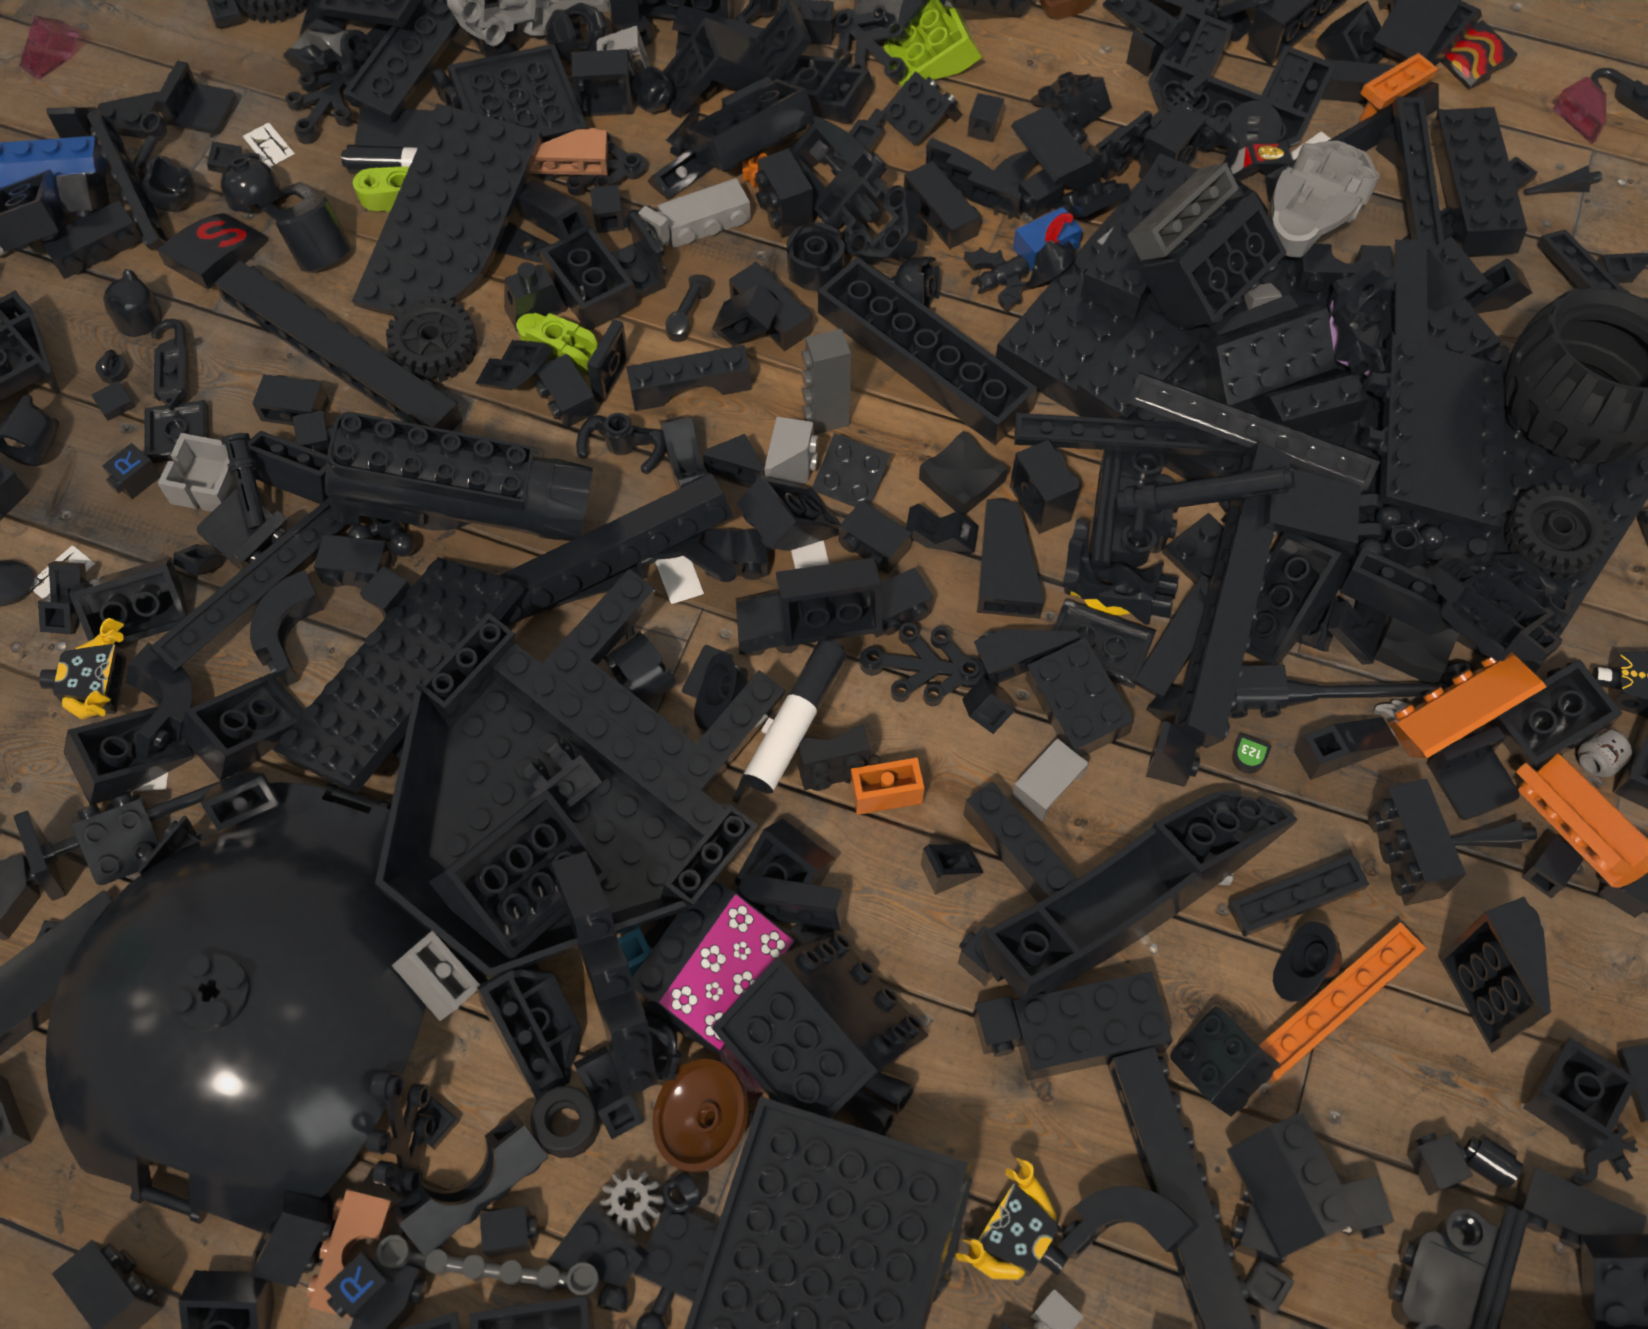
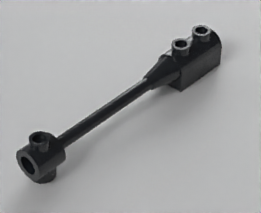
[1229,663,1474,719]

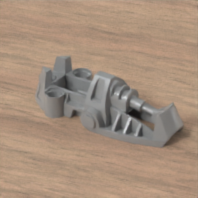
[447,0,609,46]
[1271,141,1380,257]

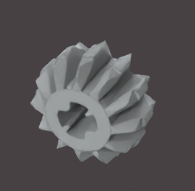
[599,1168,664,1236]

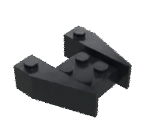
[0,291,60,425]

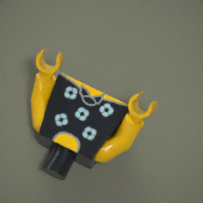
[39,618,127,720]
[956,1157,1068,1280]

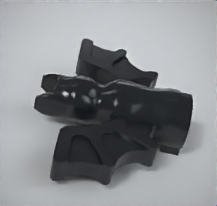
[964,247,1029,313]

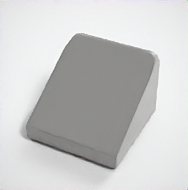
[1243,283,1282,310]

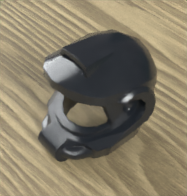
[544,3,607,62]

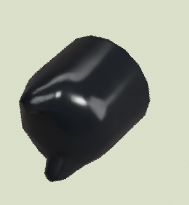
[103,269,162,337]
[0,394,59,466]

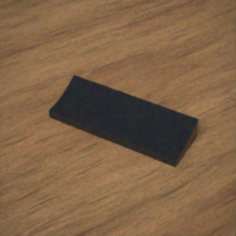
[0,890,113,1056]

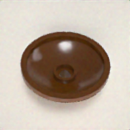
[653,1059,748,1173]

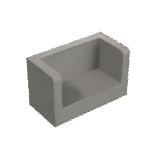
[1011,738,1089,821]

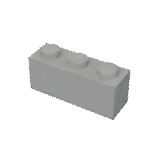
[658,178,751,248]

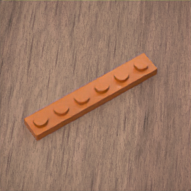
[1259,922,1427,1083]

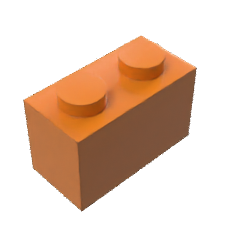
[850,757,925,815]

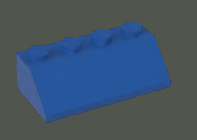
[0,136,107,188]

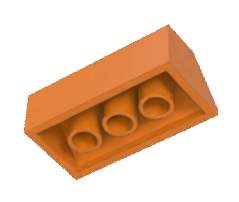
[1388,655,1546,758]

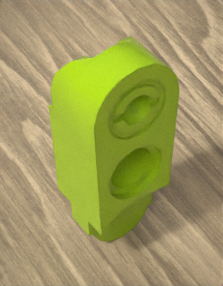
[353,166,410,212]
[516,313,598,373]

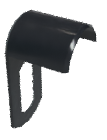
[256,182,352,273]

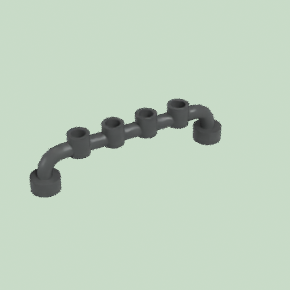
[377,1235,599,1297]

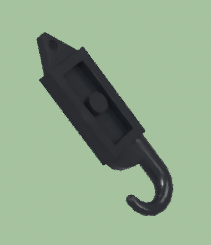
[1591,68,1648,120]

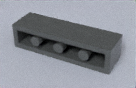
[1127,163,1239,260]
[801,329,851,434]

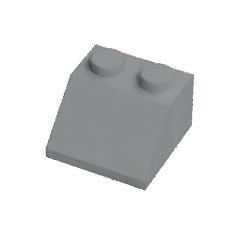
[764,417,818,485]

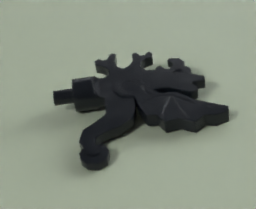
[1563,1124,1638,1186]

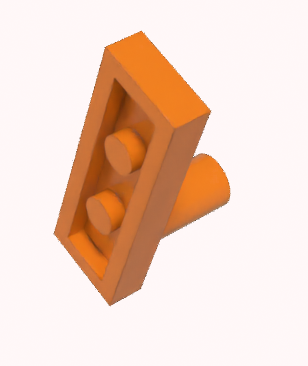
[1359,53,1438,122]

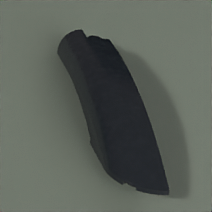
[982,791,1298,1001]

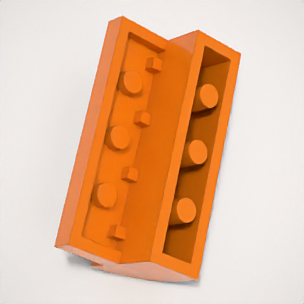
[1516,753,1648,888]

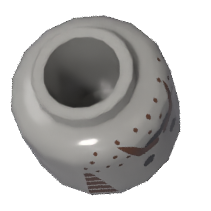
[1578,728,1632,778]

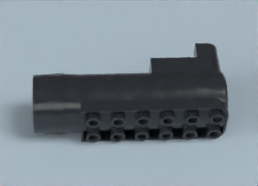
[325,412,593,541]

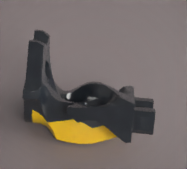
[1062,519,1179,625]

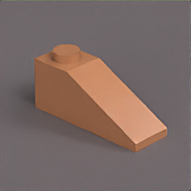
[528,128,608,175]

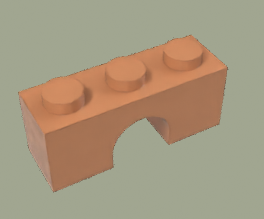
[307,1190,396,1319]

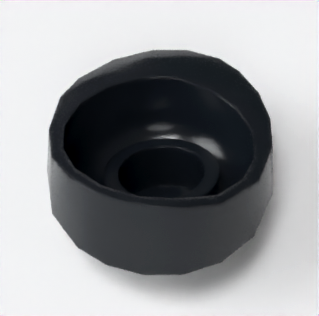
[0,560,35,607]

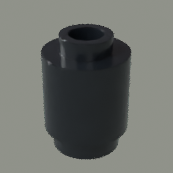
[1464,1134,1523,1189]

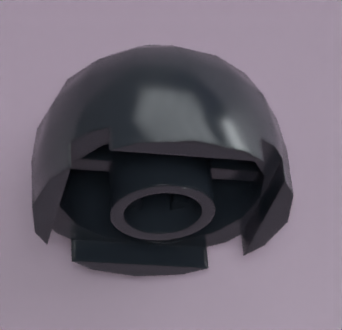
[220,157,281,212]
[891,256,941,312]

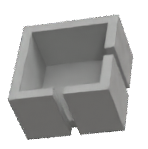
[158,433,238,512]

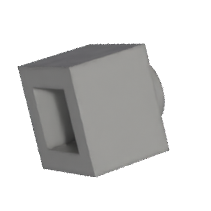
[1031,1289,1084,1329]

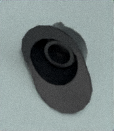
[694,653,748,730]
[1273,921,1342,1002]

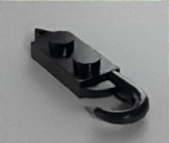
[151,319,189,412]

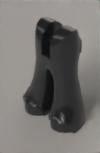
[844,1071,916,1136]

